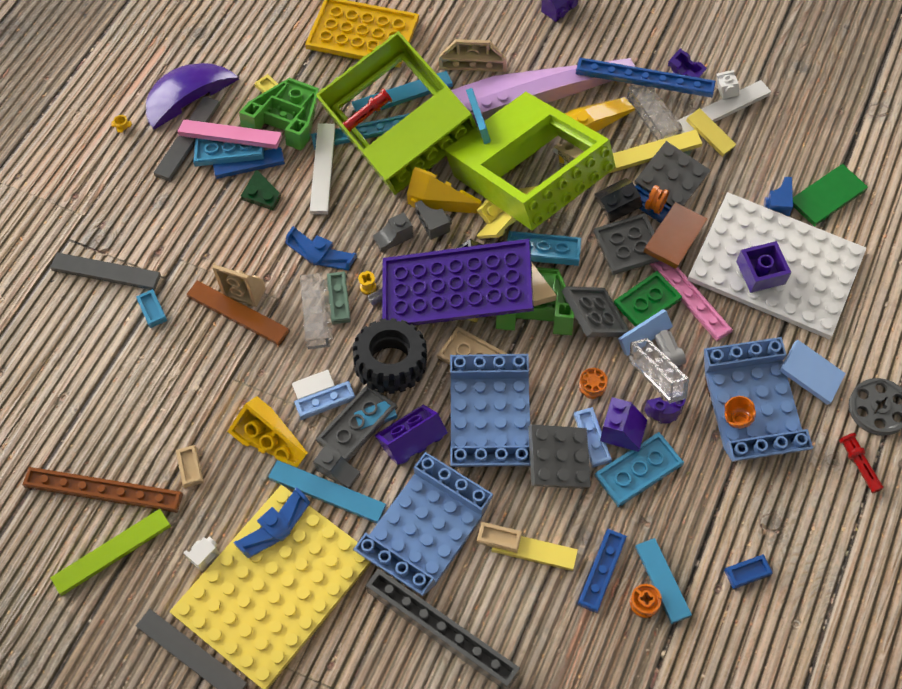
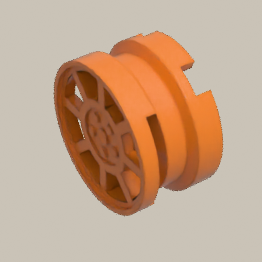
[645,185,669,214]
[579,368,607,399]
[630,584,662,618]

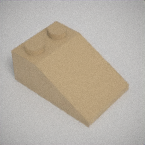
[212,265,266,307]

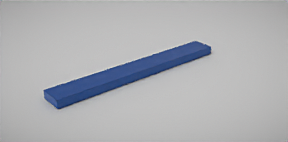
[576,57,716,98]

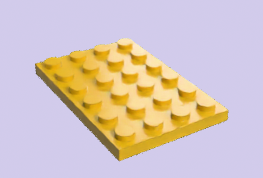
[305,0,419,68]

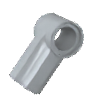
[655,330,686,370]

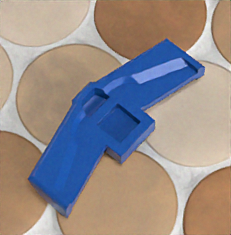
[285,226,357,271]
[233,487,310,559]

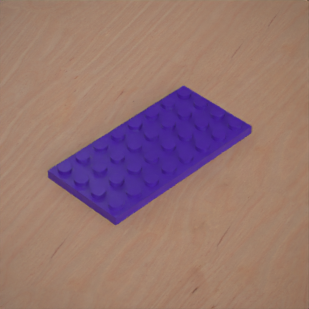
[382,239,534,325]

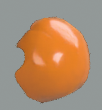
[725,396,756,429]

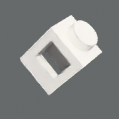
[717,70,739,99]
[184,537,220,572]

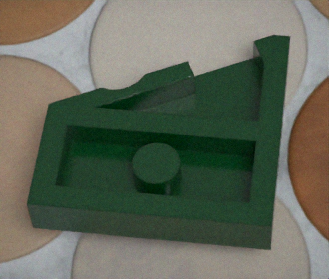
[241,170,281,210]

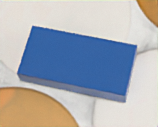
[724,554,773,589]

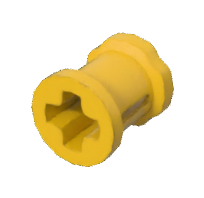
[358,271,376,295]

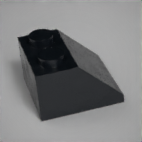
[594,178,643,223]

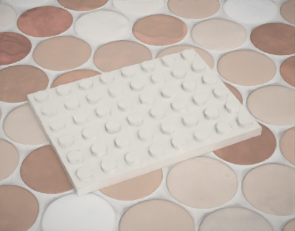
[687,192,866,340]

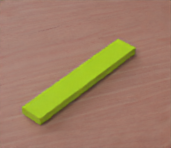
[50,509,171,596]

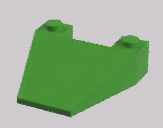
[239,78,319,151]
[496,267,574,335]

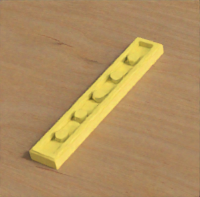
[608,130,702,174]

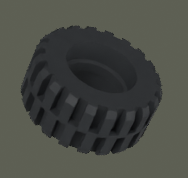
[353,318,427,394]

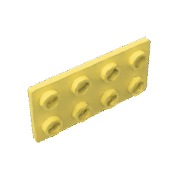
[477,186,537,239]

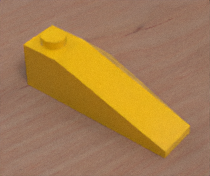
[565,97,635,132]
[407,167,482,214]
[227,396,308,468]

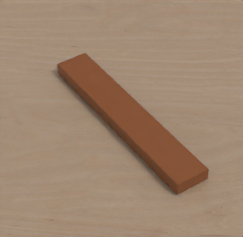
[186,280,290,346]

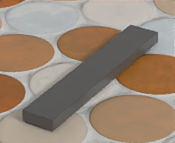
[153,96,220,181]
[50,252,161,291]
[136,609,248,689]

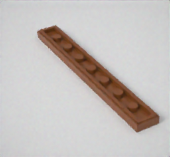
[22,467,183,513]

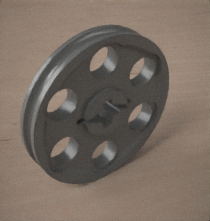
[849,378,902,436]

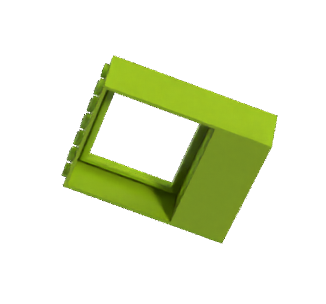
[316,31,477,195]
[444,92,616,230]

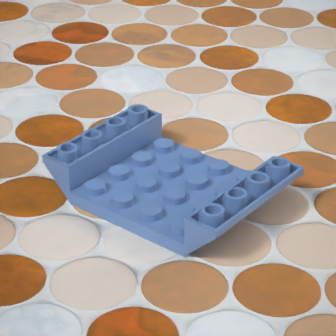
[704,337,813,462]
[450,354,530,467]
[353,452,493,596]

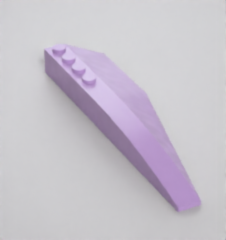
[451,58,635,126]

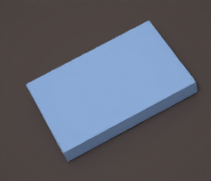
[779,340,846,405]

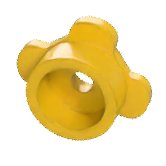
[111,115,132,133]

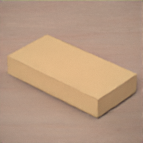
[176,445,204,488]
[477,522,522,553]

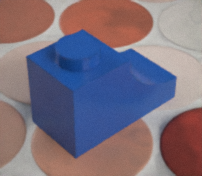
[764,177,793,217]

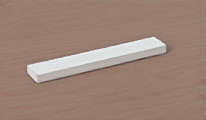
[675,80,771,133]
[310,124,336,214]

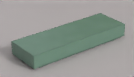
[327,271,351,325]

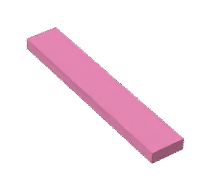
[177,120,282,149]
[650,261,733,342]

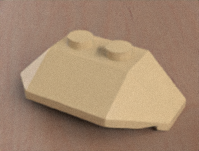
[439,39,507,72]

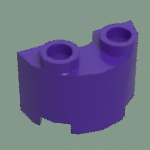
[668,48,707,78]
[644,392,686,424]

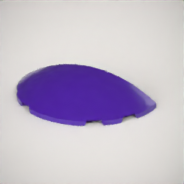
[146,63,239,130]

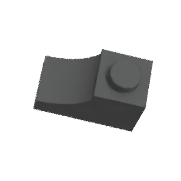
[415,200,452,240]
[373,212,414,252]
[313,446,360,489]

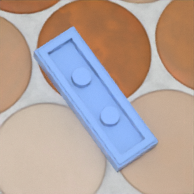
[618,310,673,356]
[294,381,355,420]
[573,407,612,468]

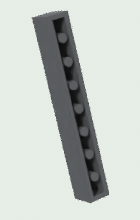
[365,568,520,689]

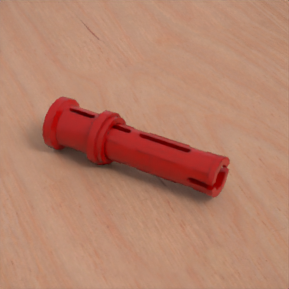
[343,88,393,132]
[839,433,884,494]

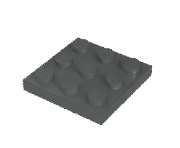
[634,141,711,208]
[594,213,659,275]
[562,286,630,337]
[528,424,591,489]

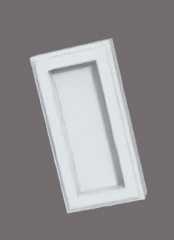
[292,370,335,399]

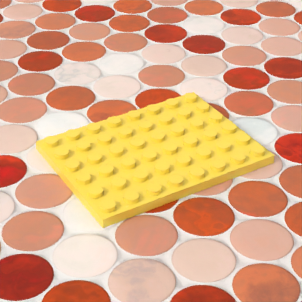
[169,485,371,689]

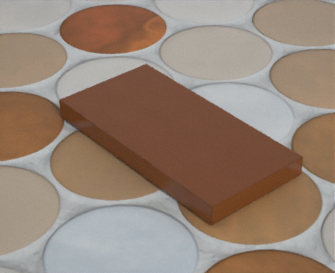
[643,202,708,269]

